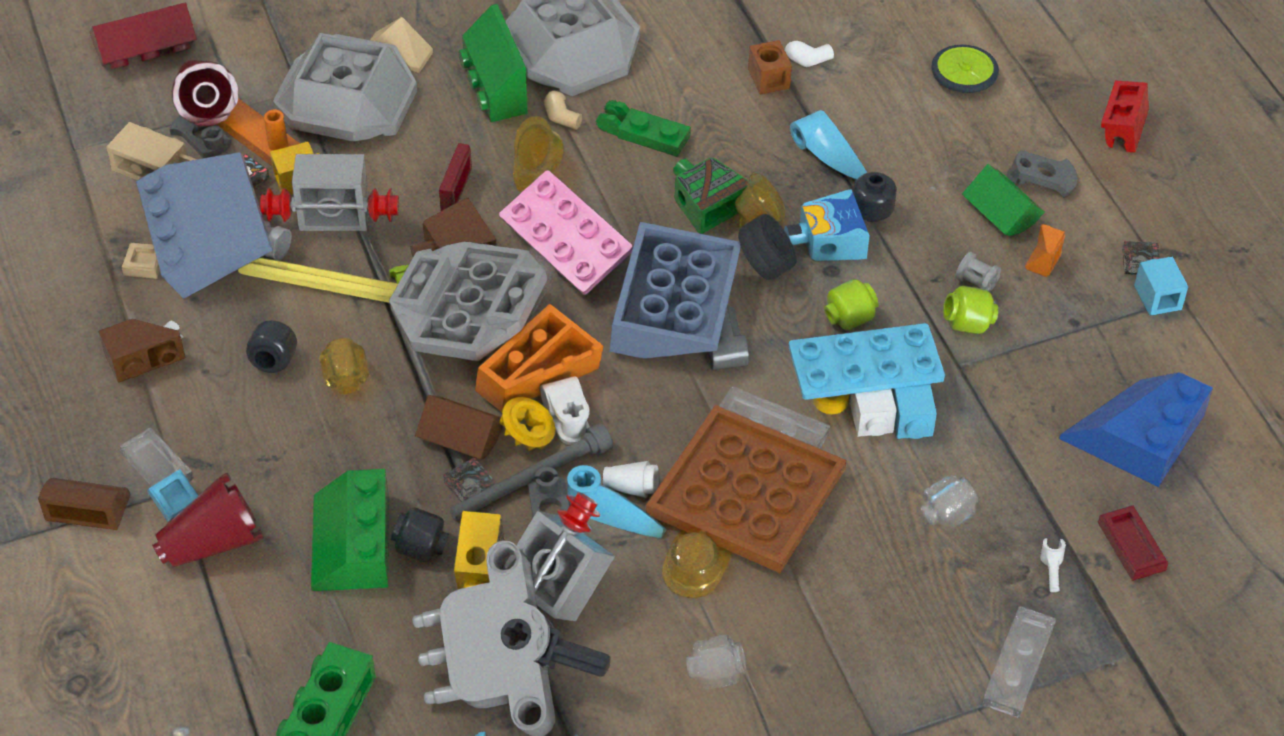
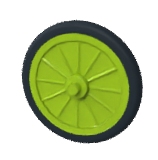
[931,44,999,93]

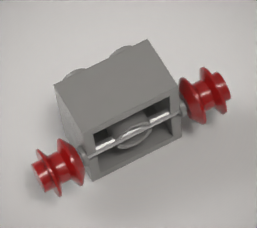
[260,154,399,231]
[502,492,615,637]

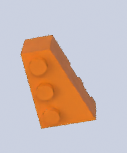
[475,304,604,411]

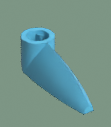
[790,110,867,179]
[567,465,666,539]

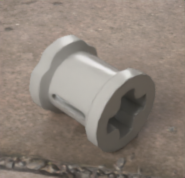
[955,252,1001,292]

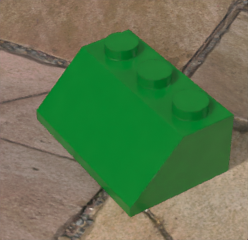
[458,4,528,122]
[311,469,389,591]

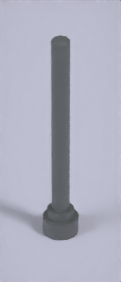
[450,422,613,521]

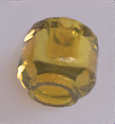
[319,338,369,394]

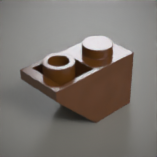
[98,319,186,383]

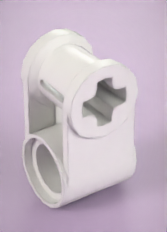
[540,376,590,445]

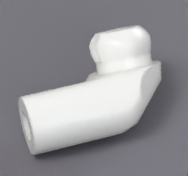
[785,41,834,67]

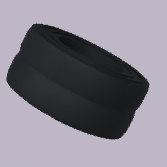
[738,214,797,280]

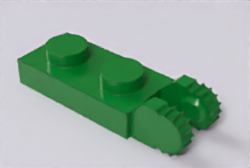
[595,100,691,157]

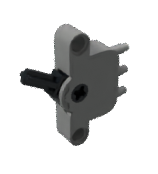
[412,541,611,736]

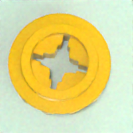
[499,397,555,451]

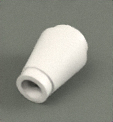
[603,461,659,498]

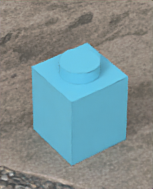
[1134,256,1188,316]
[892,384,937,439]

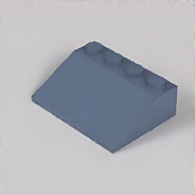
[136,152,273,299]
[609,222,741,359]

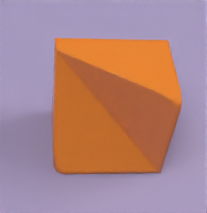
[1025,224,1065,277]

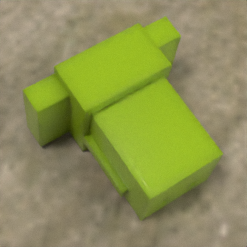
[389,265,409,284]

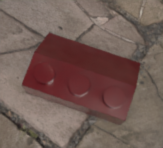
[89,2,197,70]

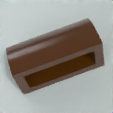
[415,395,503,459]
[38,478,131,530]

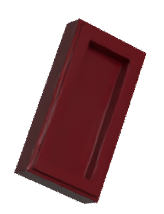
[439,143,472,211]
[1098,505,1168,581]

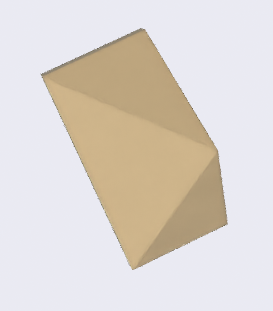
[370,17,433,73]

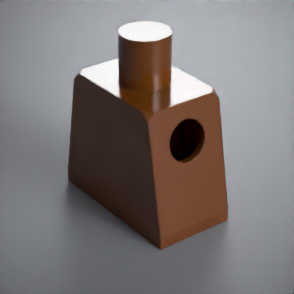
[410,198,497,257]

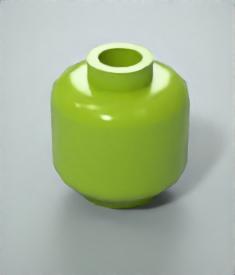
[824,279,879,331]
[943,286,998,334]

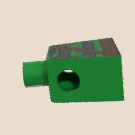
[673,158,752,234]

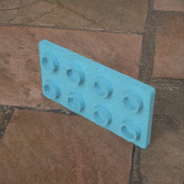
[789,323,945,400]

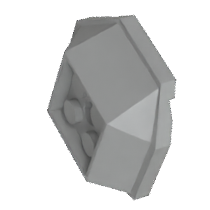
[506,0,640,96]
[273,33,417,141]
[389,242,547,361]

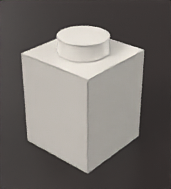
[849,389,897,437]

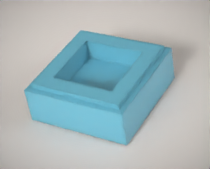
[147,469,198,522]

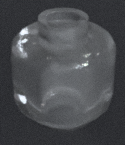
[920,475,979,530]
[686,634,747,690]

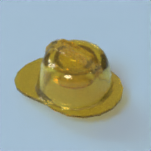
[513,116,564,192]
[735,172,785,228]
[662,530,732,599]

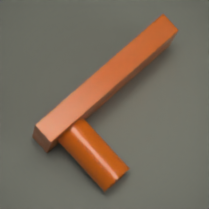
[217,98,300,166]

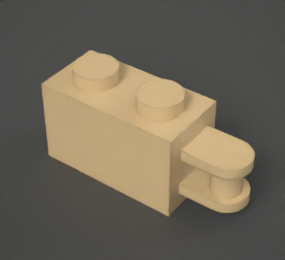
[106,122,197,180]

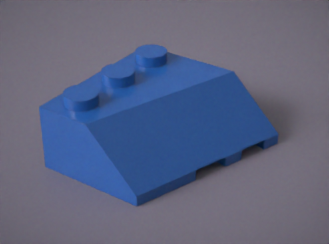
[1059,372,1213,487]

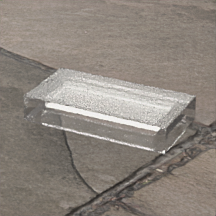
[120,427,194,486]

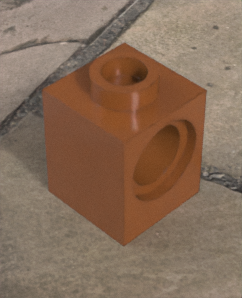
[748,40,792,95]

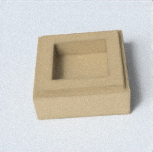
[122,243,160,279]

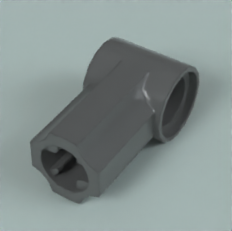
[709,305,749,370]

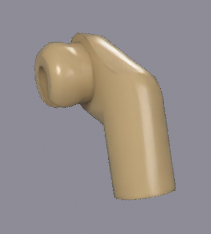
[544,91,582,130]

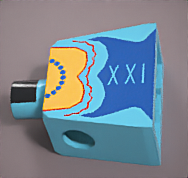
[784,190,870,261]

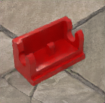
[1101,80,1149,153]

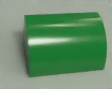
[962,164,1045,236]

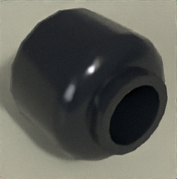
[853,172,897,222]
[246,320,297,373]
[390,507,449,562]

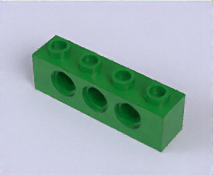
[276,642,376,736]

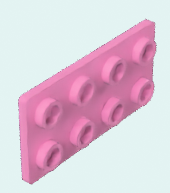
[499,170,633,295]

